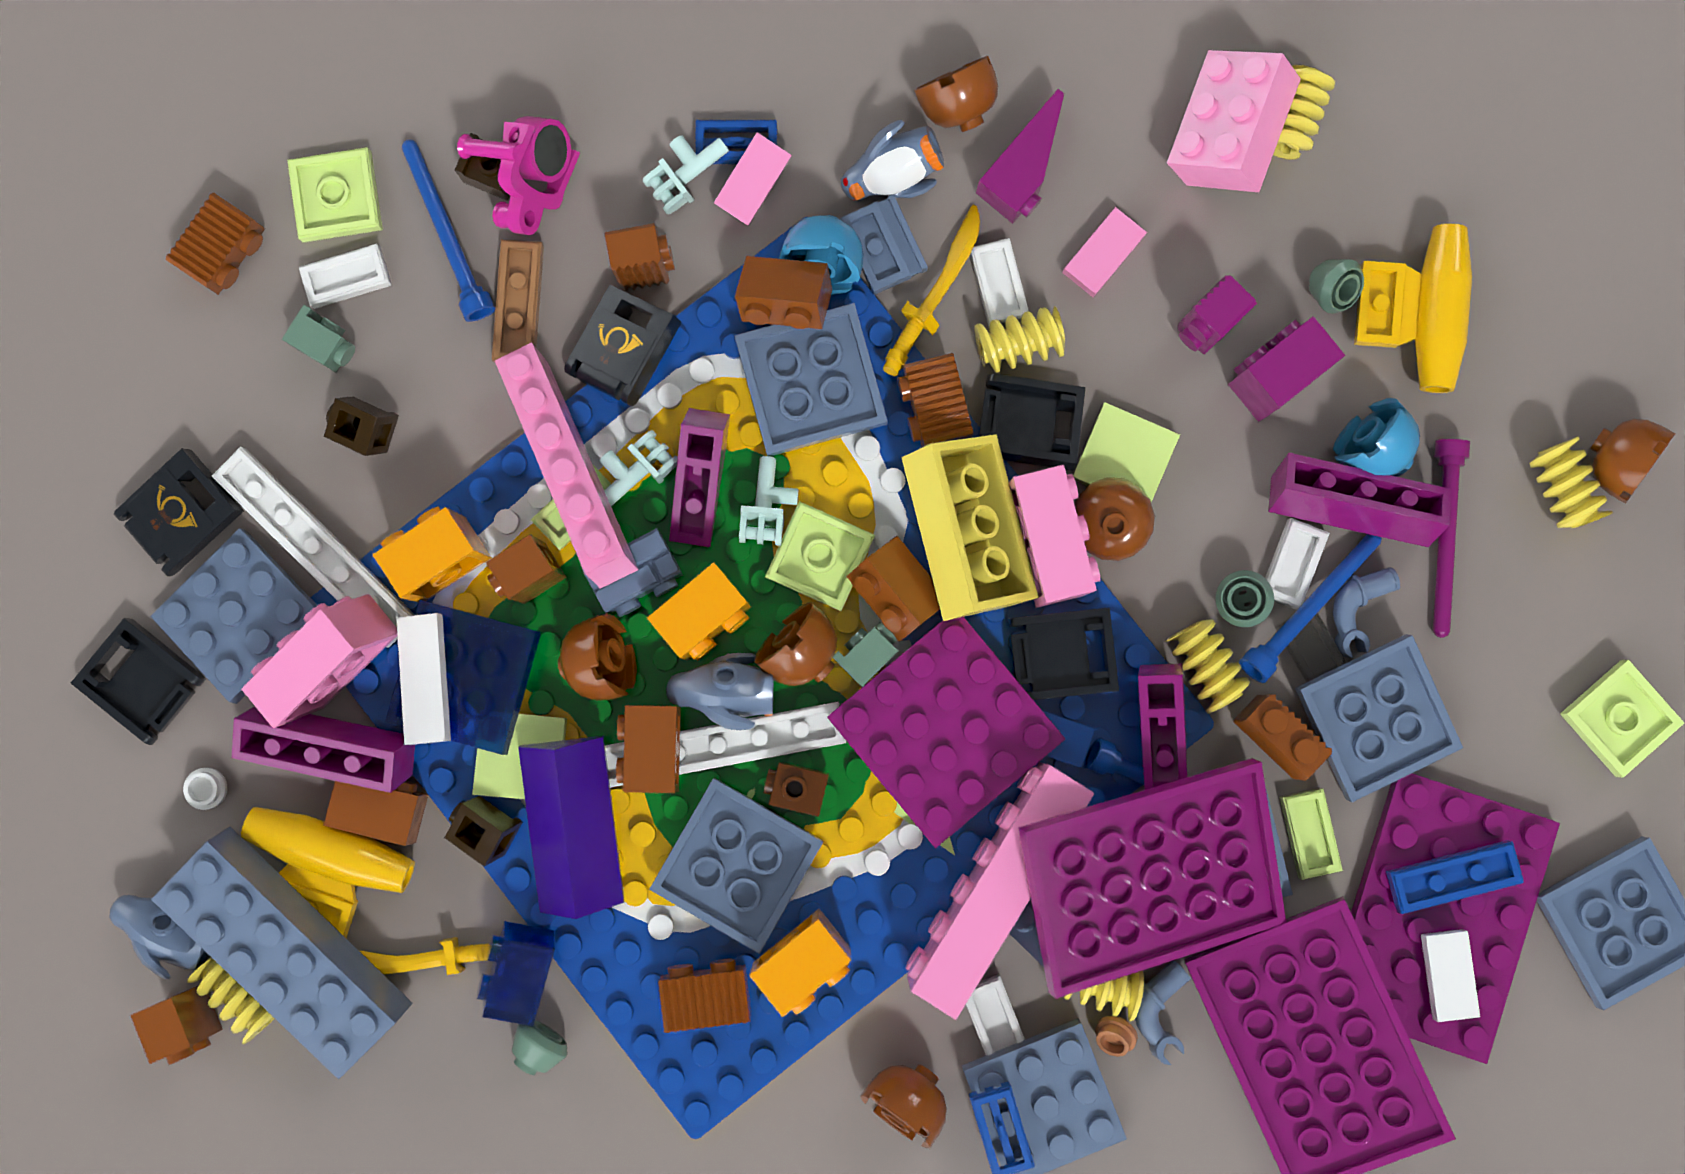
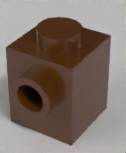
[763,761,829,817]

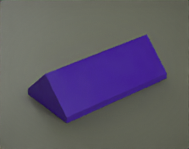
[518,736,625,919]

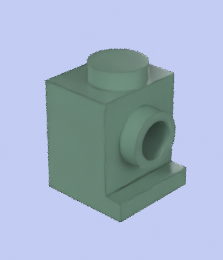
[282,305,355,373]
[833,622,898,687]

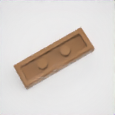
[492,240,544,363]

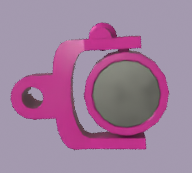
[457,116,580,235]

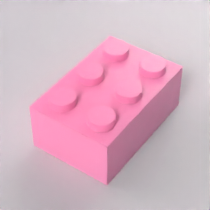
[1167,50,1301,193]
[1009,465,1100,608]
[242,594,397,729]

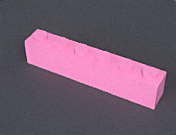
[495,342,639,589]

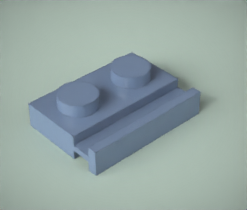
[840,194,928,295]

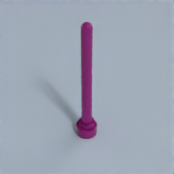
[1433,439,1470,638]

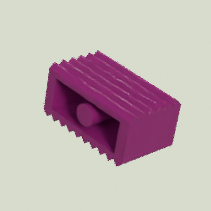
[1178,275,1257,354]

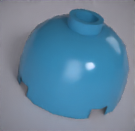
[779,215,864,295]
[1333,398,1420,477]

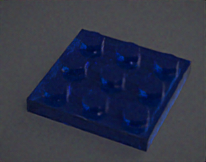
[385,600,542,755]

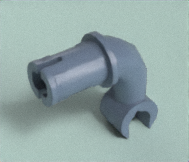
[1333,567,1400,658]
[1135,960,1191,1065]

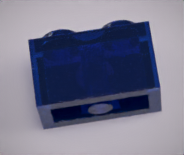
[476,921,555,1026]

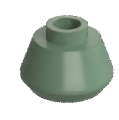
[1309,259,1364,314]
[1216,570,1274,627]
[512,1019,568,1075]

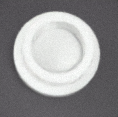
[183,768,227,810]

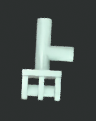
[643,135,729,214]
[599,430,678,506]
[739,456,799,546]

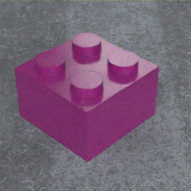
[1228,316,1346,422]

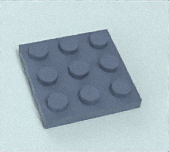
[734,303,888,456]
[151,528,318,704]
[1295,634,1463,802]
[649,777,823,954]
[1537,836,1685,1011]
[962,1018,1127,1174]

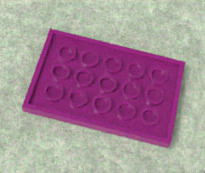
[1018,758,1286,999]
[1351,773,1560,1064]
[1185,896,1456,1174]

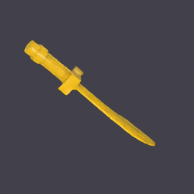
[883,205,980,376]
[360,937,517,975]

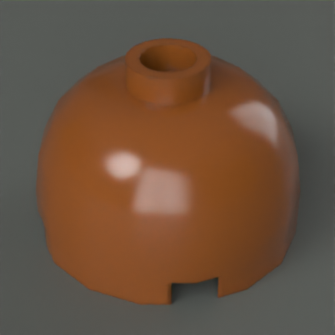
[914,56,998,132]
[1590,419,1676,504]
[1074,477,1155,561]
[754,602,837,686]
[558,613,637,701]
[860,1064,947,1149]

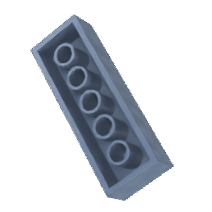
[151,827,413,1080]

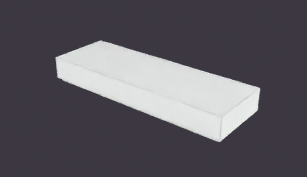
[396,613,451,745]

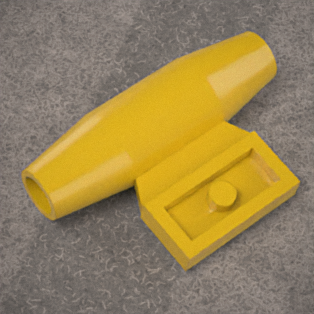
[1354,224,1472,393]
[241,807,415,938]

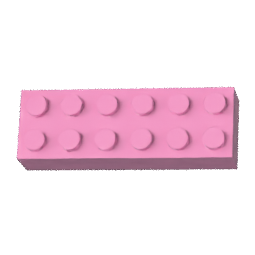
[905,762,1095,1020]

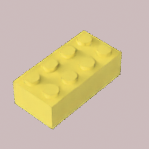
[901,434,1039,621]

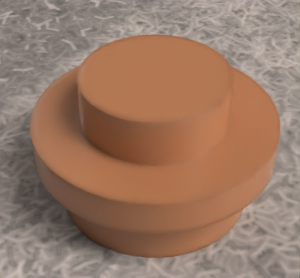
[1095,1016,1138,1057]

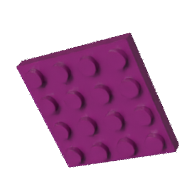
[827,617,1065,848]

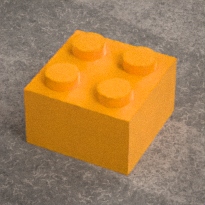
[372,507,492,603]
[647,562,751,661]
[749,909,851,1017]

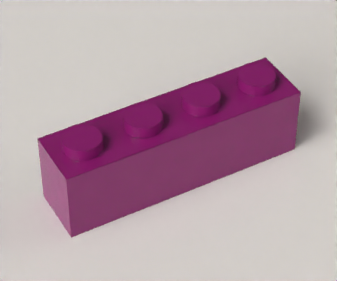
[1268,452,1451,547]
[231,706,415,793]

